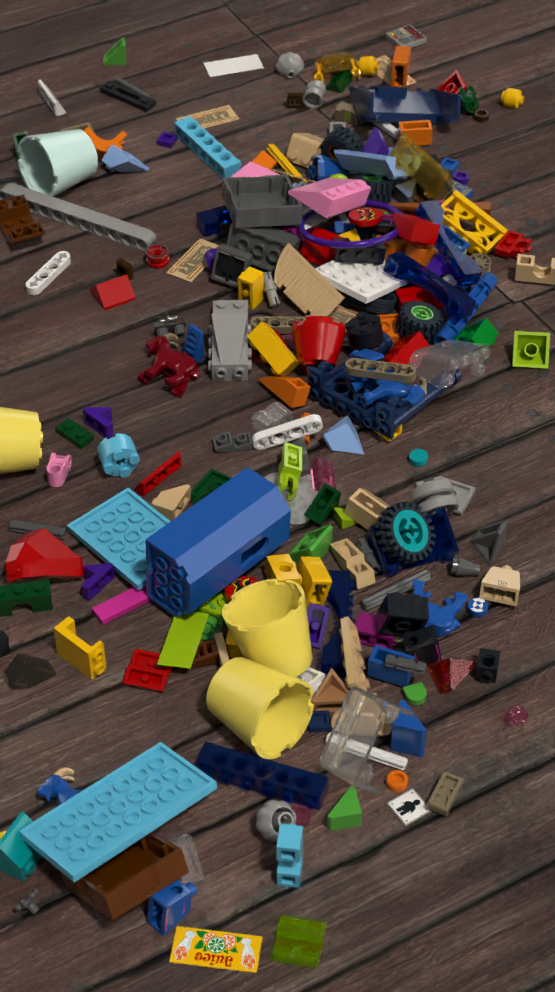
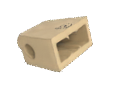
[479,565,520,606]

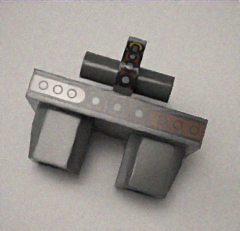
[153,312,186,338]

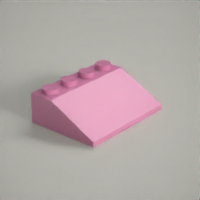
[288,178,371,218]

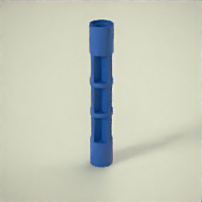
[433,272,498,350]

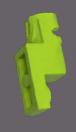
[277,442,302,500]

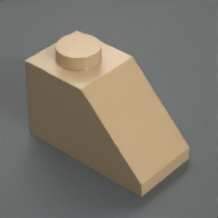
[151,485,191,521]

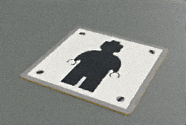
[387,788,432,826]

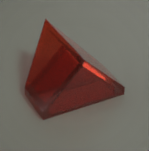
[427,658,476,694]

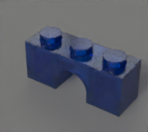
[196,205,232,237]

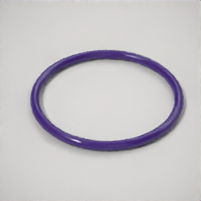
[297,200,403,249]

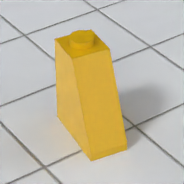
[297,556,332,607]

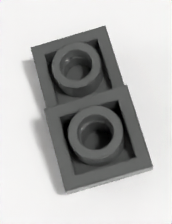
[213,431,255,453]

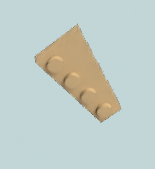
[339,616,370,692]

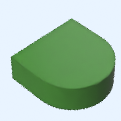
[402,682,427,705]

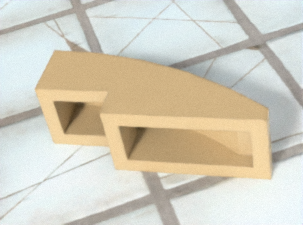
[330,538,375,589]

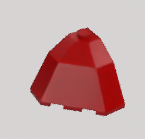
[5,528,84,584]

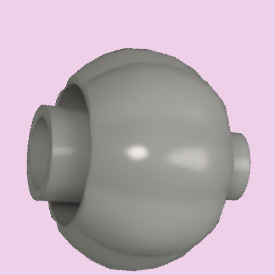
[276,52,304,79]
[256,800,297,842]

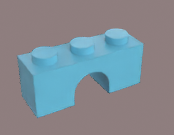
[276,824,303,888]

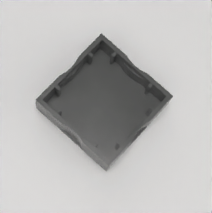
[221,175,303,228]

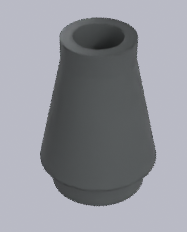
[450,556,480,576]

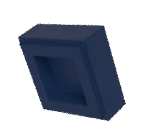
[309,710,331,733]

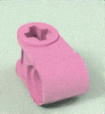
[46,453,72,487]

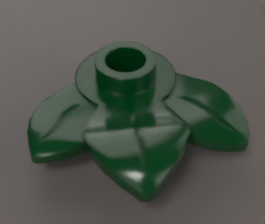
[459,85,479,114]

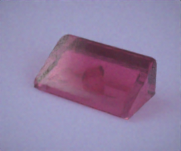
[310,456,336,491]

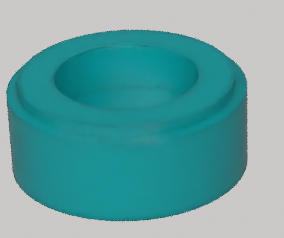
[409,449,428,467]

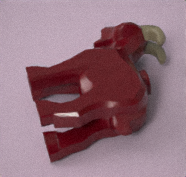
[138,333,200,398]

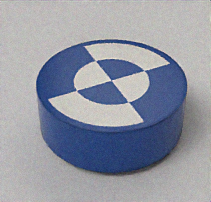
[468,597,488,617]

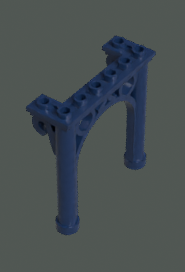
[307,332,462,440]

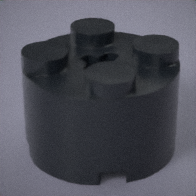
[345,312,384,351]

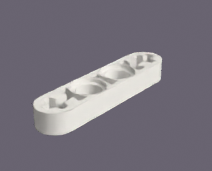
[26,251,71,295]
[252,414,323,450]

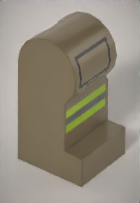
[334,101,364,126]

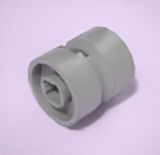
[303,80,326,109]

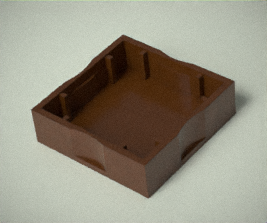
[60,832,189,920]

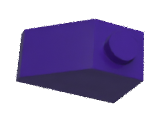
[361,127,389,156]
[307,602,330,648]

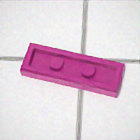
[92,585,152,625]

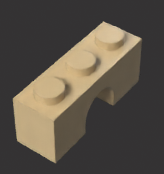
[515,254,555,285]

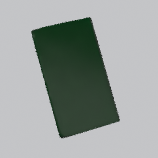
[325,69,352,93]

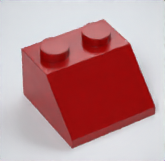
[393,213,441,247]

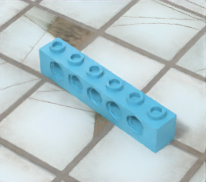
[174,116,242,179]

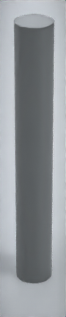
[116,77,151,98]

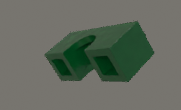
[0,579,53,617]

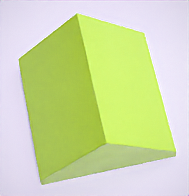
[512,331,550,369]

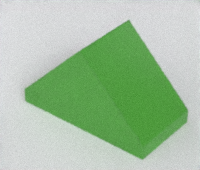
[103,37,127,66]
[327,785,362,831]

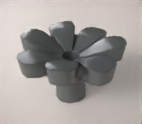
[14,887,40,915]

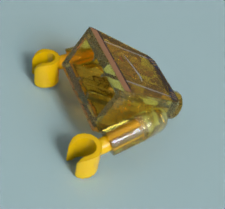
[314,51,361,83]

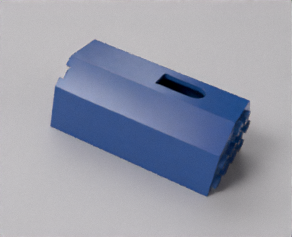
[146,467,291,617]

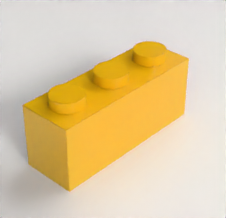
[247,322,299,377]

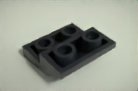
[355,219,391,233]

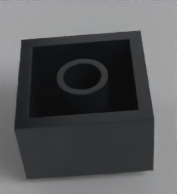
[376,592,429,637]

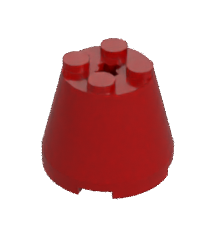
[292,316,346,375]

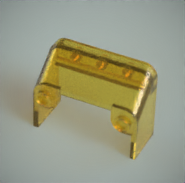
[389,133,456,202]

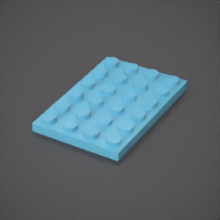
[67,488,171,591]

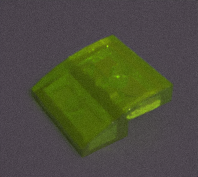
[272,915,327,968]

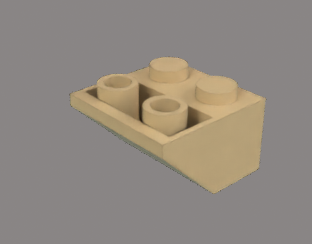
[344,488,390,534]

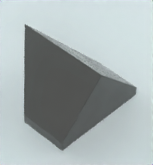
[470,520,508,567]

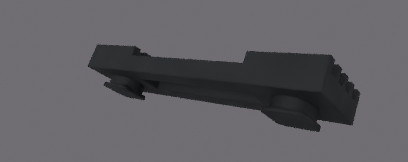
[99,80,156,113]

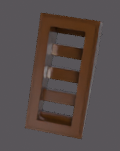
[178,639,219,671]

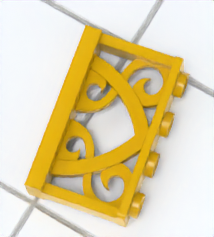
[430,190,508,255]

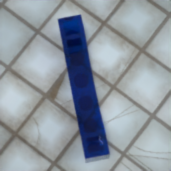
[415,200,482,287]
[383,251,476,320]
[322,570,354,678]

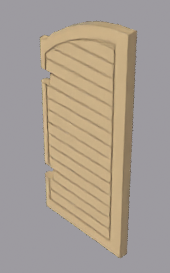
[273,243,345,317]

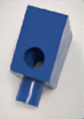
[147,880,197,937]

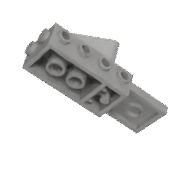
[208,300,252,381]

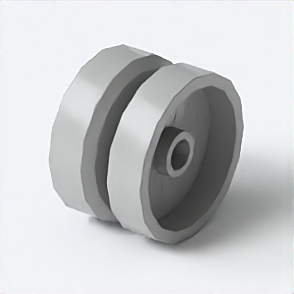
[410,479,459,520]

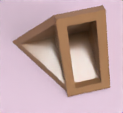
[312,668,351,714]

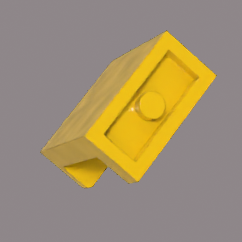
[54,616,106,680]

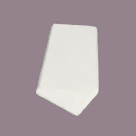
[38,80,66,116]

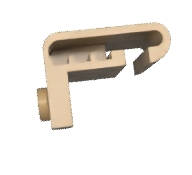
[286,133,324,168]

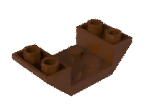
[0,194,45,246]

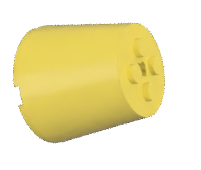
[0,407,43,474]
[222,579,313,677]
[206,657,314,759]

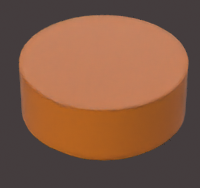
[386,770,408,793]

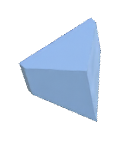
[322,416,365,455]

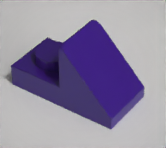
[82,407,114,440]
[82,563,115,602]

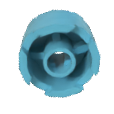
[97,433,140,478]

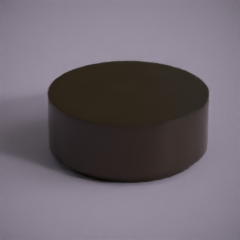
[474,109,489,123]

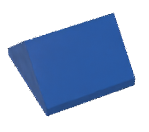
[391,699,426,757]

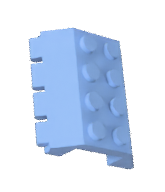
[334,150,422,179]

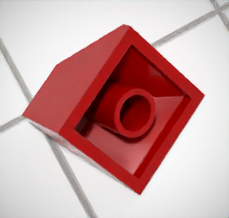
[299,227,344,266]

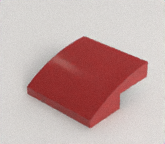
[123,649,173,692]

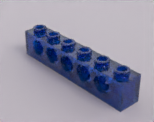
[196,741,329,810]

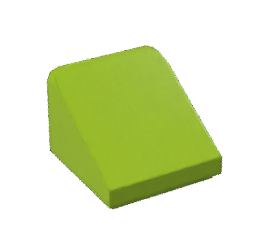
[333,507,359,529]

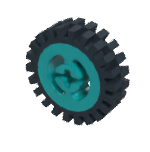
[375,501,436,565]

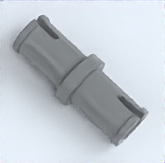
[264,272,281,308]

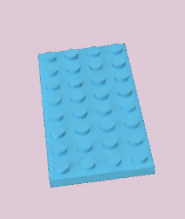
[19,742,217,882]

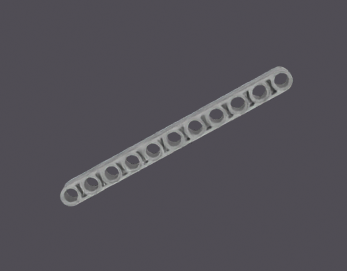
[0,183,156,251]

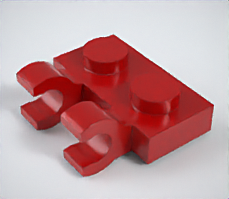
[494,230,533,260]

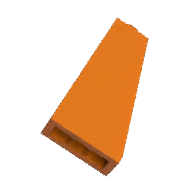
[391,46,411,87]

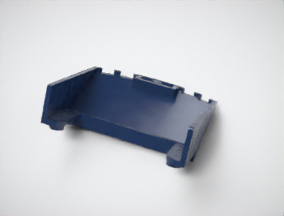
[349,86,461,124]

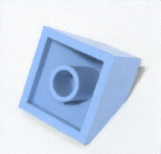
[102,144,150,172]

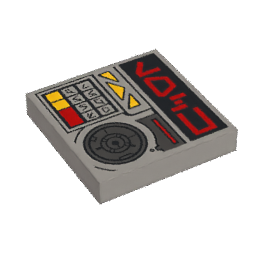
[386,25,427,48]

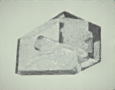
[166,832,205,885]

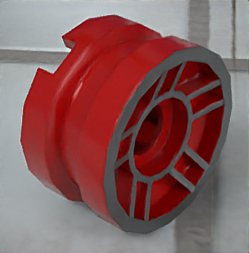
[145,244,170,269]

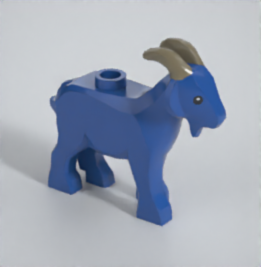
[350,361,427,408]

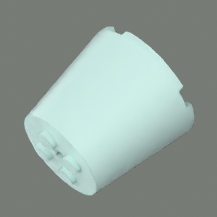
[17,129,98,197]

